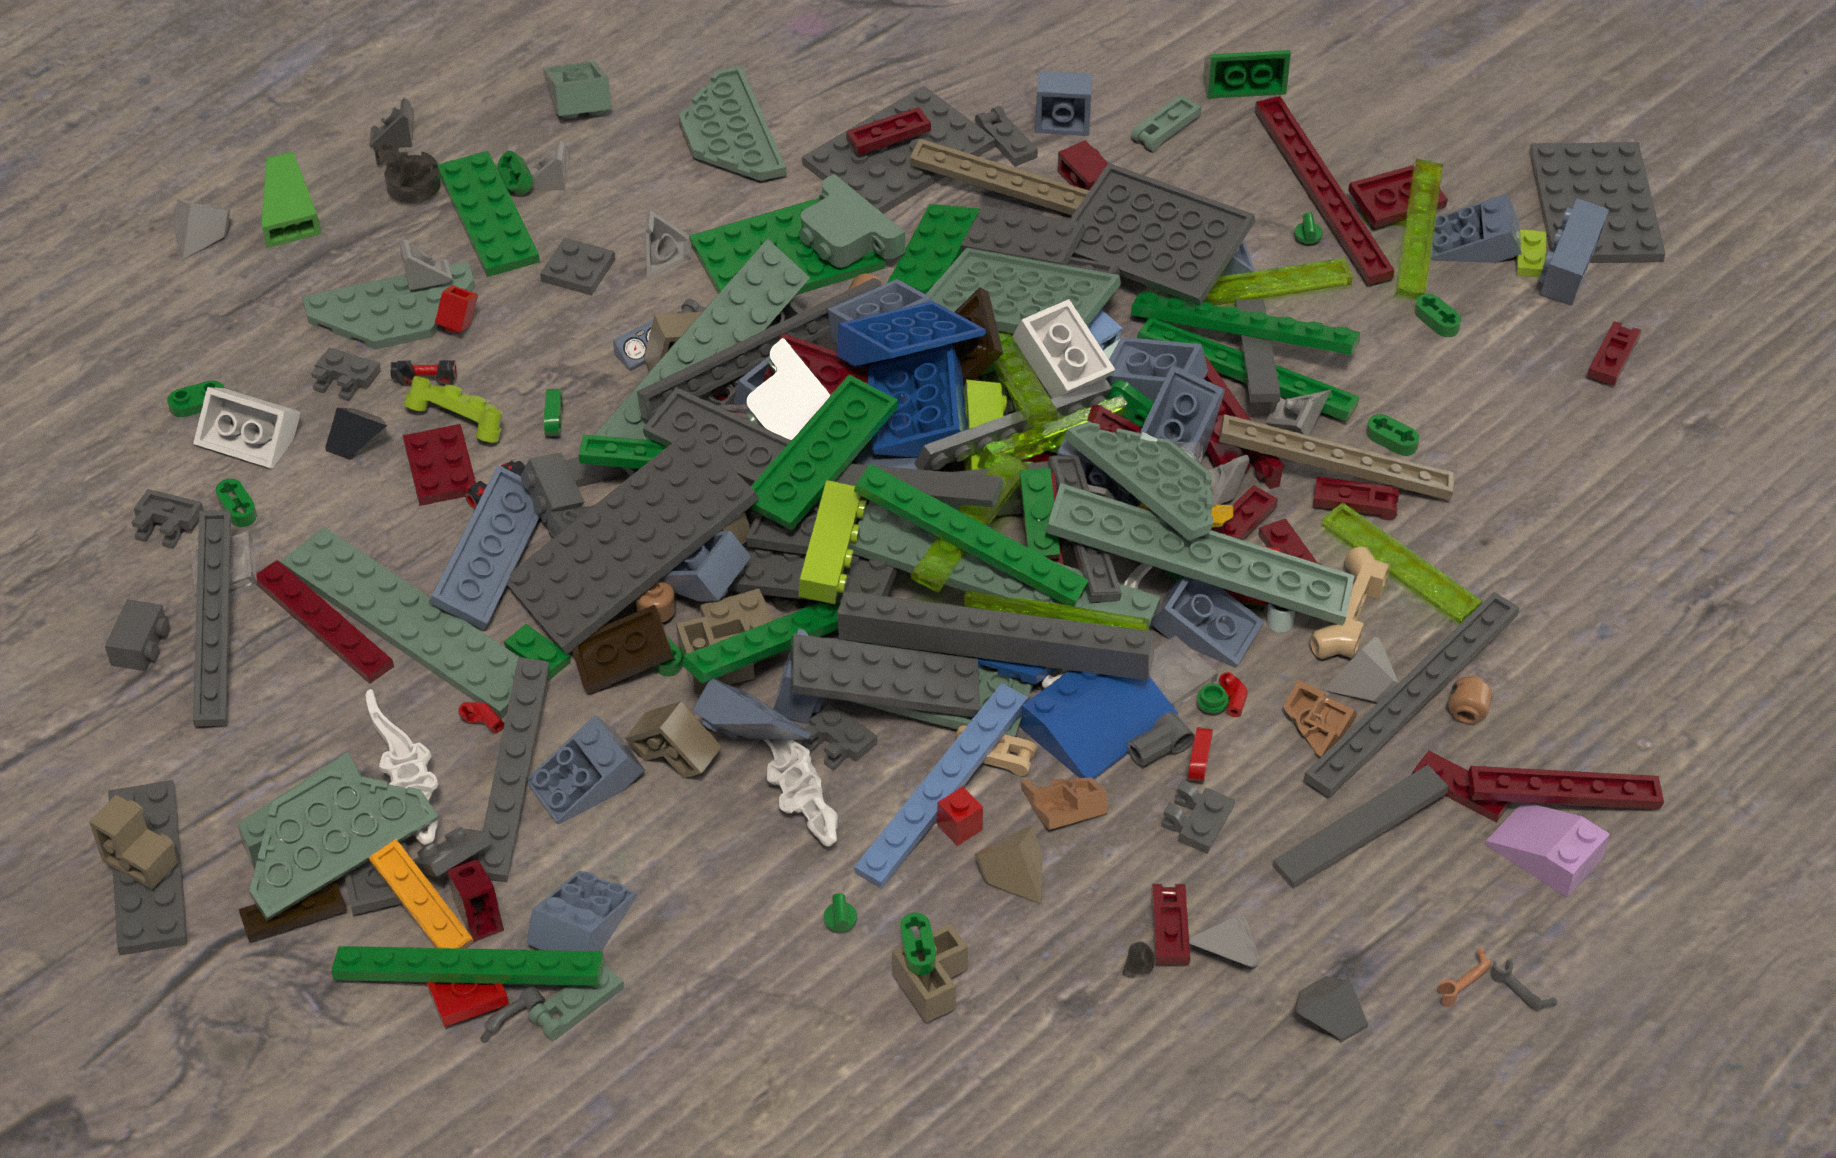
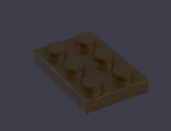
[948,287,1003,386]
[572,605,674,694]

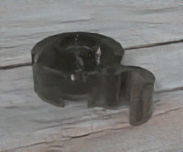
[374,140,441,204]

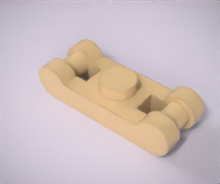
[952,726,1037,776]

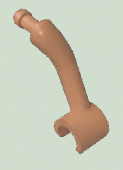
[1438,948,1492,1007]

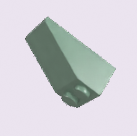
[543,61,612,119]

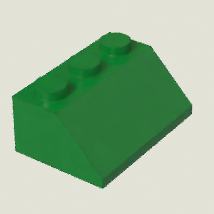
[1203,50,1291,99]

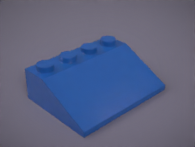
[837,301,986,367]
[867,344,968,458]
[1021,670,1178,780]

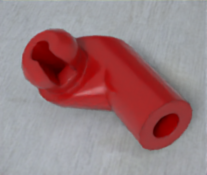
[1218,672,1248,717]
[458,702,505,734]

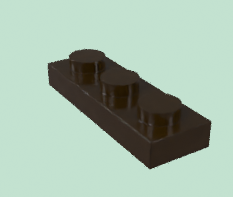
[238,880,346,942]

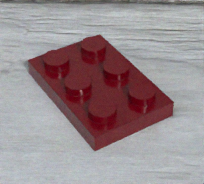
[1348,163,1448,228]
[403,424,476,506]

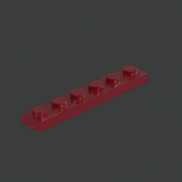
[1204,356,1284,489]
[253,560,394,684]
[1467,766,1664,810]

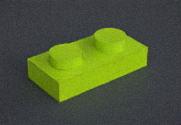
[1517,229,1546,277]

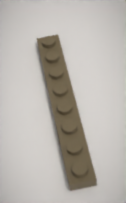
[909,138,1089,215]
[1219,414,1455,500]

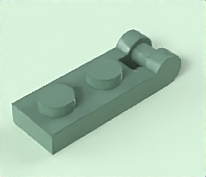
[1131,94,1201,152]
[528,964,624,1041]

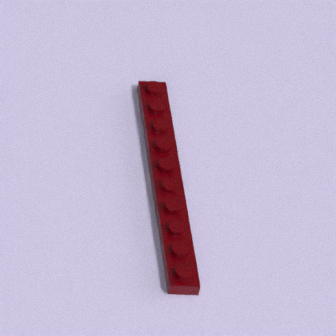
[1255,96,1395,285]

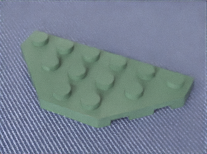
[679,66,787,181]
[302,261,475,349]
[1064,422,1213,541]
[249,769,438,921]

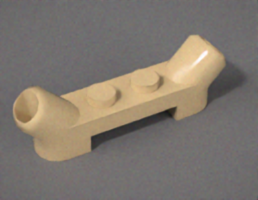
[1310,547,1390,659]

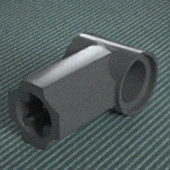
[1127,712,1195,766]

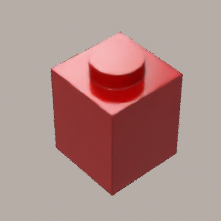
[435,285,478,333]
[937,786,983,846]

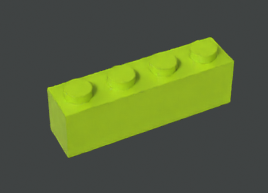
[964,380,1010,471]
[798,480,866,604]

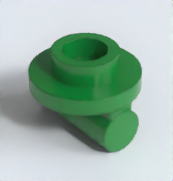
[1294,213,1323,244]
[824,893,857,932]

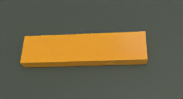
[369,839,473,948]

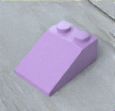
[1485,802,1610,897]

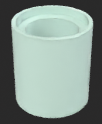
[1266,603,1296,633]

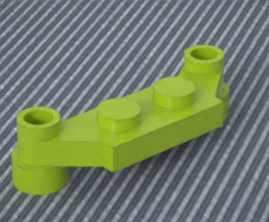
[404,376,503,443]

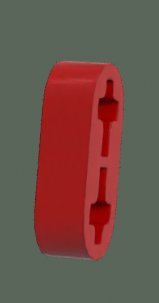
[1188,727,1213,782]

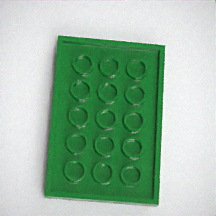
[689,198,886,295]

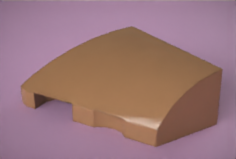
[1283,680,1357,758]
[1021,777,1107,830]

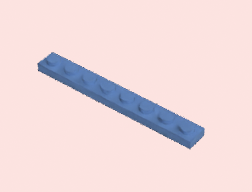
[854,683,1028,889]

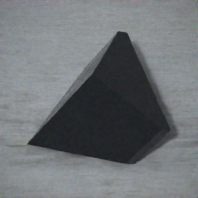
[325,408,387,460]

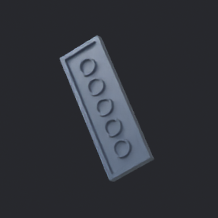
[429,465,540,630]

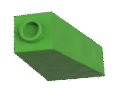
[261,152,321,248]

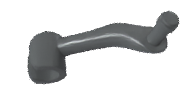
[1491,960,1557,1010]
[480,987,545,1043]

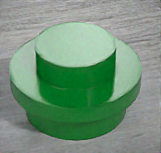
[1197,684,1228,714]

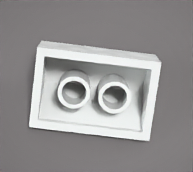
[1012,299,1115,399]
[193,387,301,468]

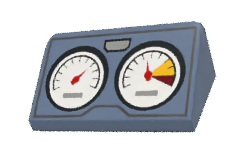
[613,320,653,371]

